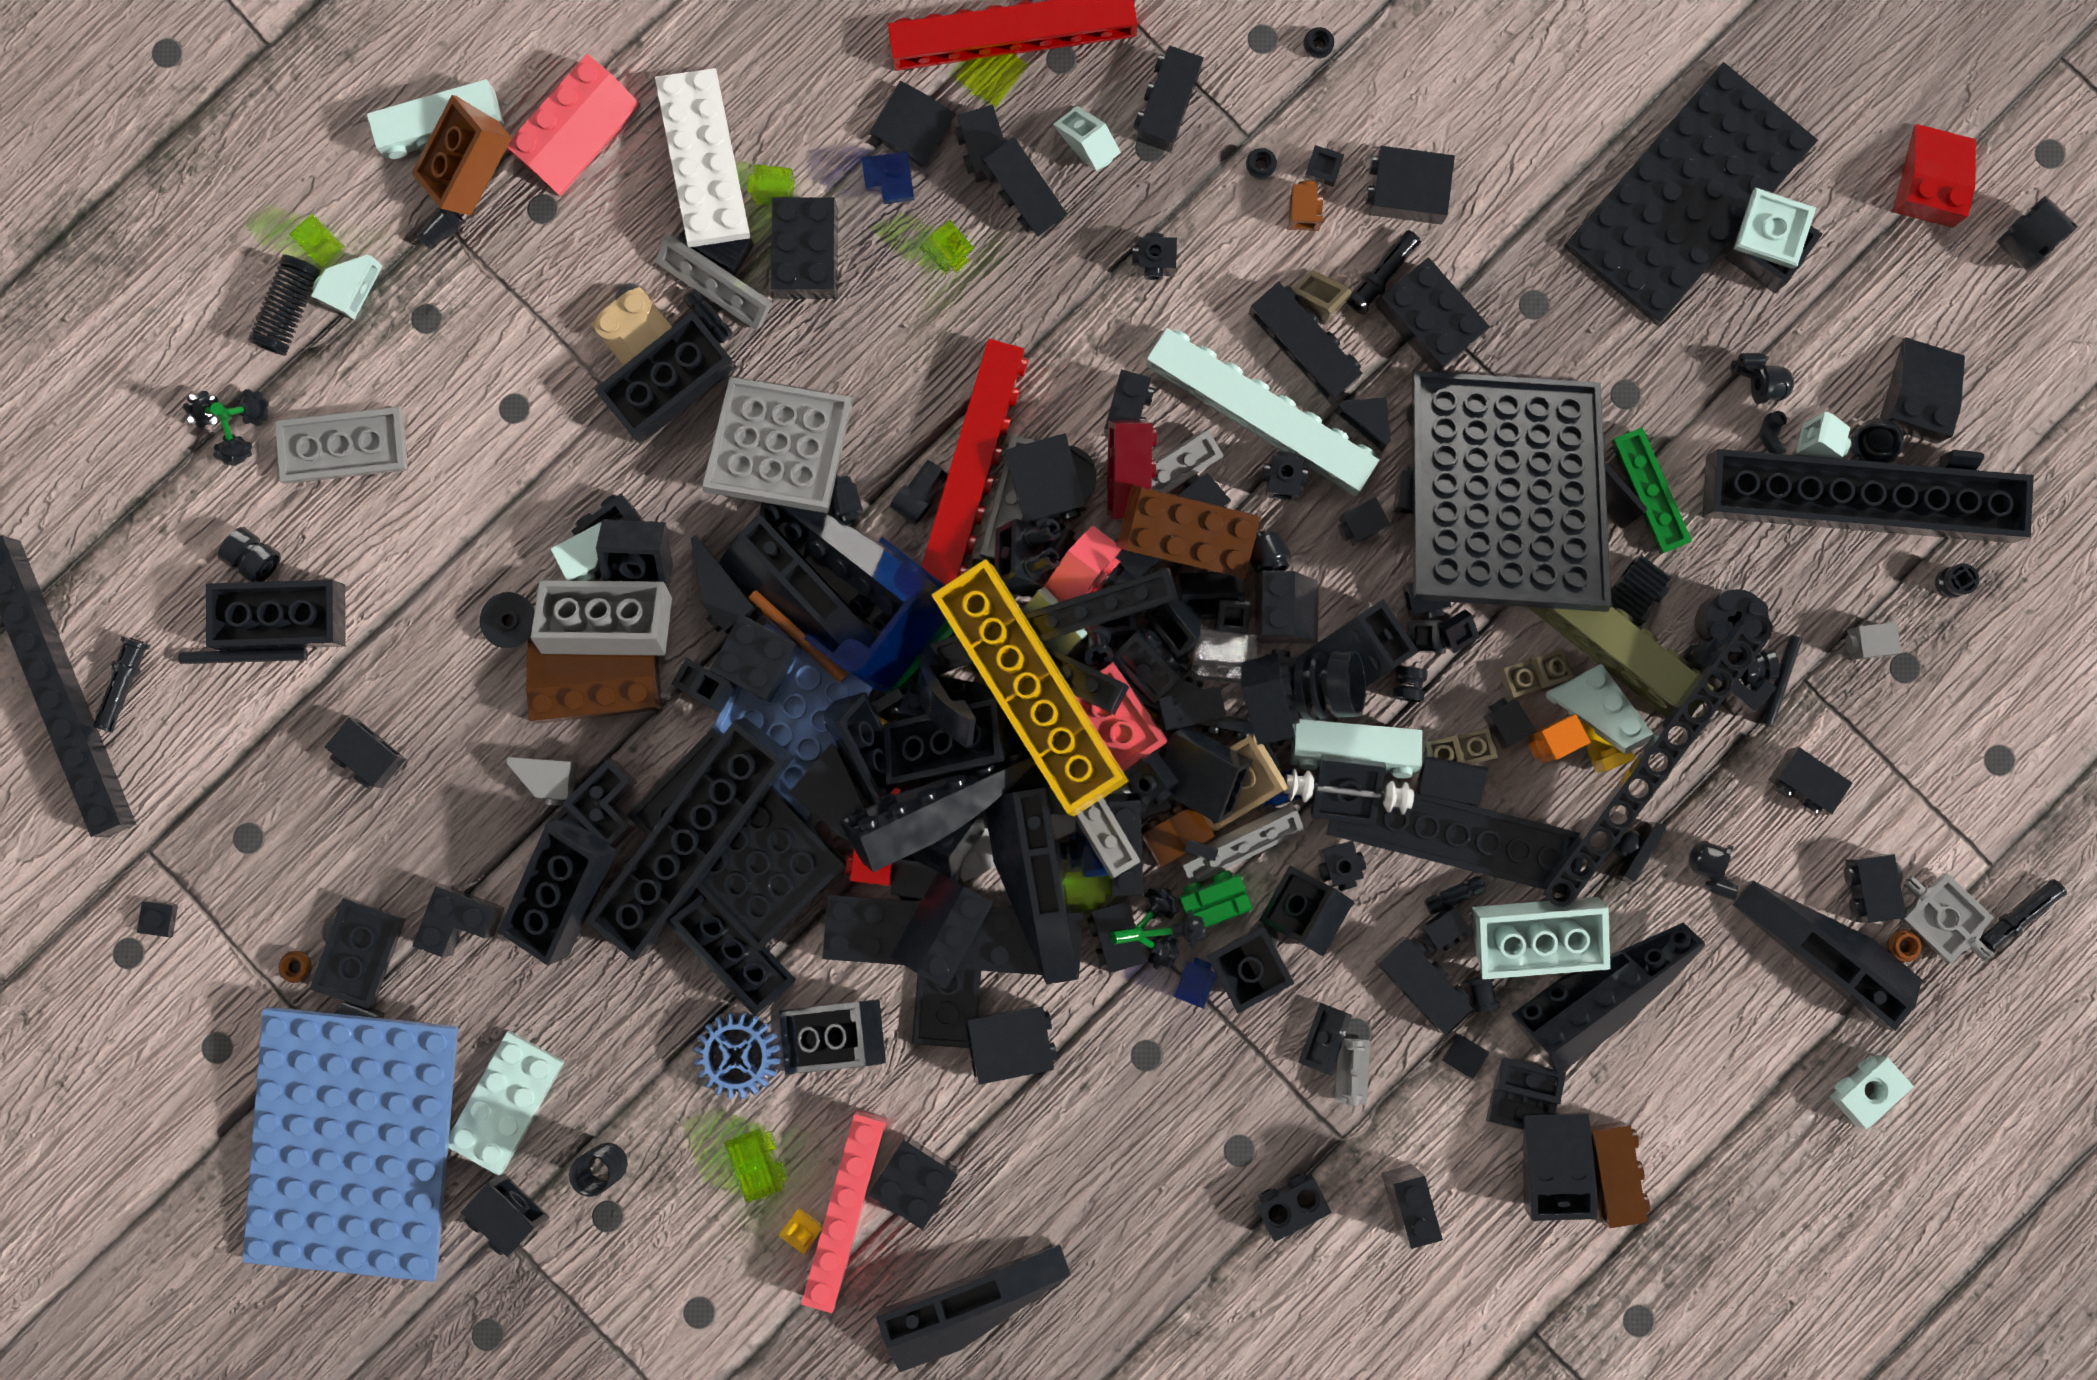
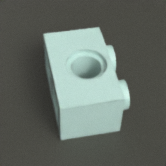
[1829,1054,1914,1129]

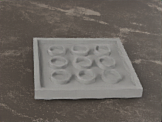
[702,377,852,513]

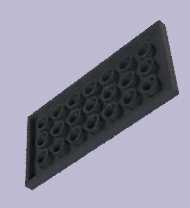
[1563,61,1818,326]

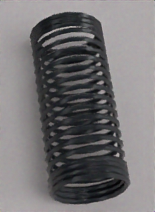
[248,254,321,356]
[569,1142,628,1197]

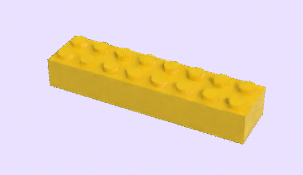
[932,559,1129,817]

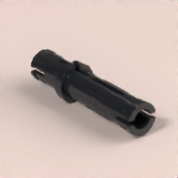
[1979,879,2067,953]

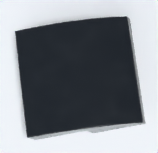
[868,81,956,167]
[1486,1057,1566,1130]

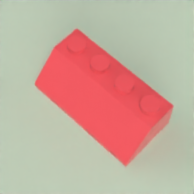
[507,54,641,196]

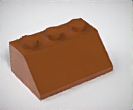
[412,95,512,216]

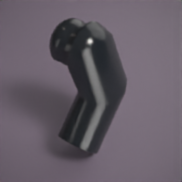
[1759,411,1787,454]

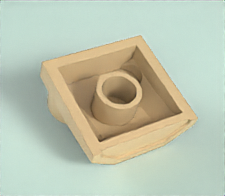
[591,287,672,365]

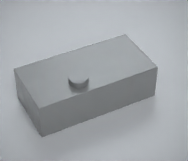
[531,581,672,655]

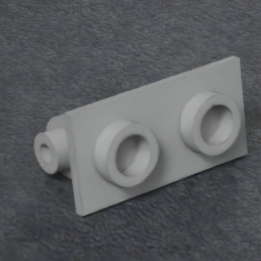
[1335,1038,1370,1106]

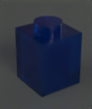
[1172,957,1217,1009]

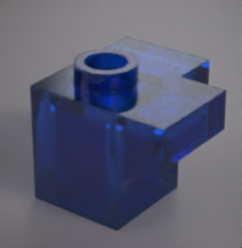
[861,151,915,204]

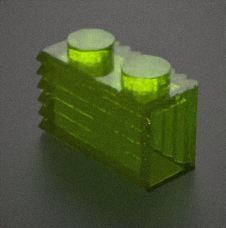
[724,1125,788,1203]

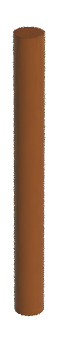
[748,590,849,683]

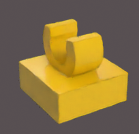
[778,1208,823,1255]

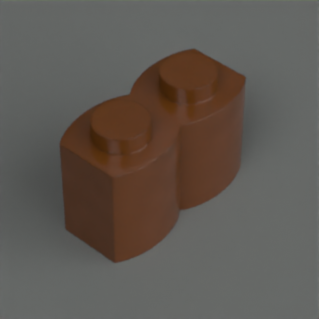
[1141,804,1214,868]

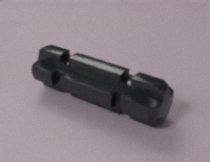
[683,289,733,343]
[1424,876,1486,914]

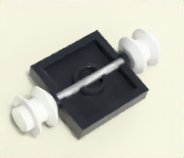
[1283,755,1414,826]

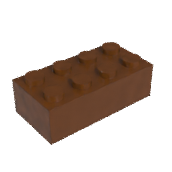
[1116,484,1261,579]

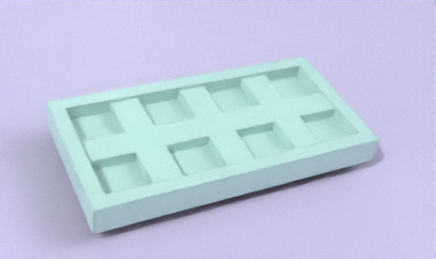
[448,1031,565,1176]

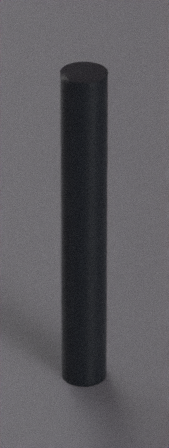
[1761,635,1803,728]

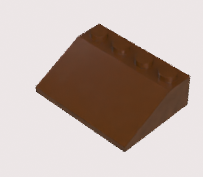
[526,636,663,724]

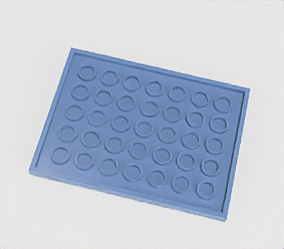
[242,1007,458,1282]

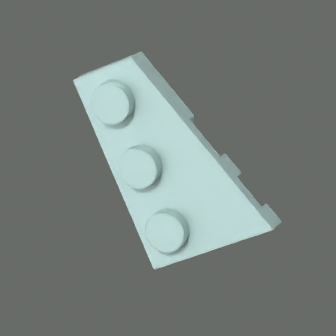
[1546,664,1653,754]

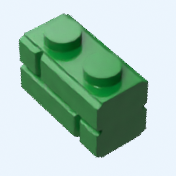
[1178,870,1253,927]

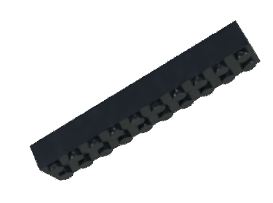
[1702,449,2034,543]

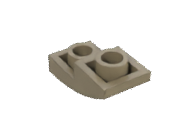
[1498,649,1574,700]
[1425,727,1498,764]

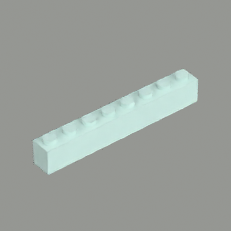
[1146,328,1379,497]

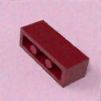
[1107,420,1157,519]

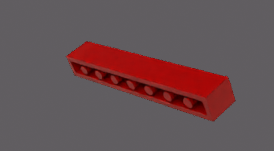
[888,0,1137,71]
[919,338,1029,587]

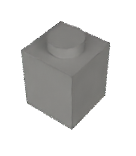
[1845,622,1901,660]

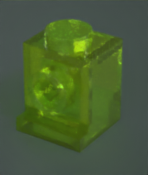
[920,220,974,274]

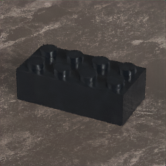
[594,311,737,445]
[206,580,346,650]
[498,818,617,966]

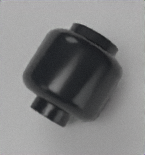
[1249,531,1291,576]

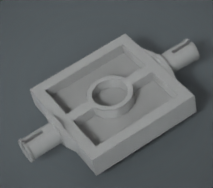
[1900,873,1994,964]

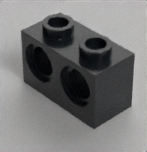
[1254,1172,1332,1243]

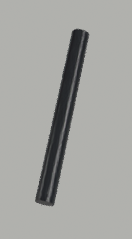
[178,648,308,664]

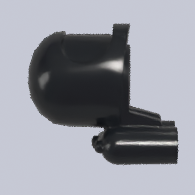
[1730,353,1794,404]
[1689,840,1739,901]

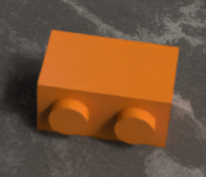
[1528,714,1591,763]

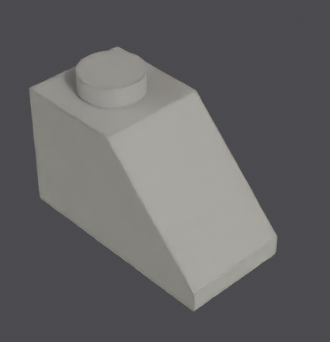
[507,757,577,806]

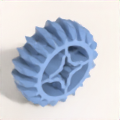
[694,1012,781,1099]

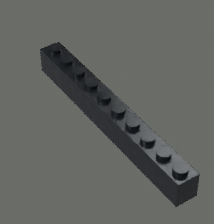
[0,535,137,838]

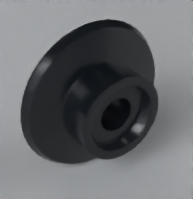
[480,592,535,648]

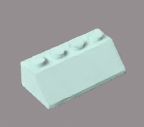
[1472,897,1610,979]

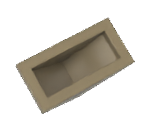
[1292,270,1352,325]

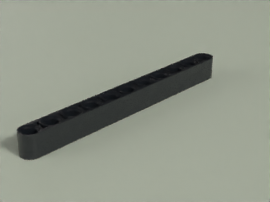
[1543,613,1773,907]

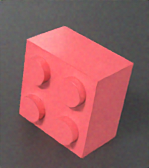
[1044,525,1122,602]

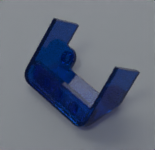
[804,537,947,692]

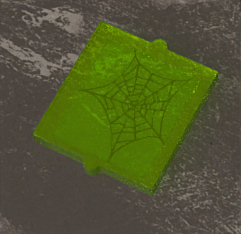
[956,53,1028,108]

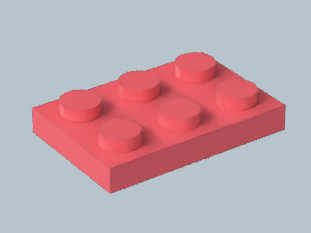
[1076,662,1168,772]

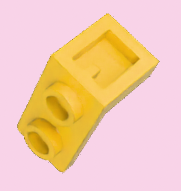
[1579,719,1635,773]

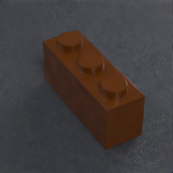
[1590,1121,1650,1228]

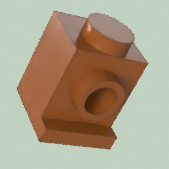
[1288,181,1323,231]

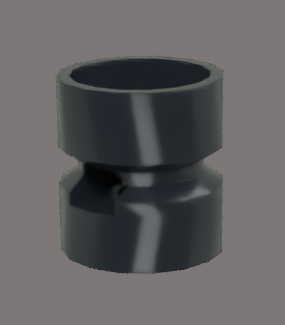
[217,527,281,582]

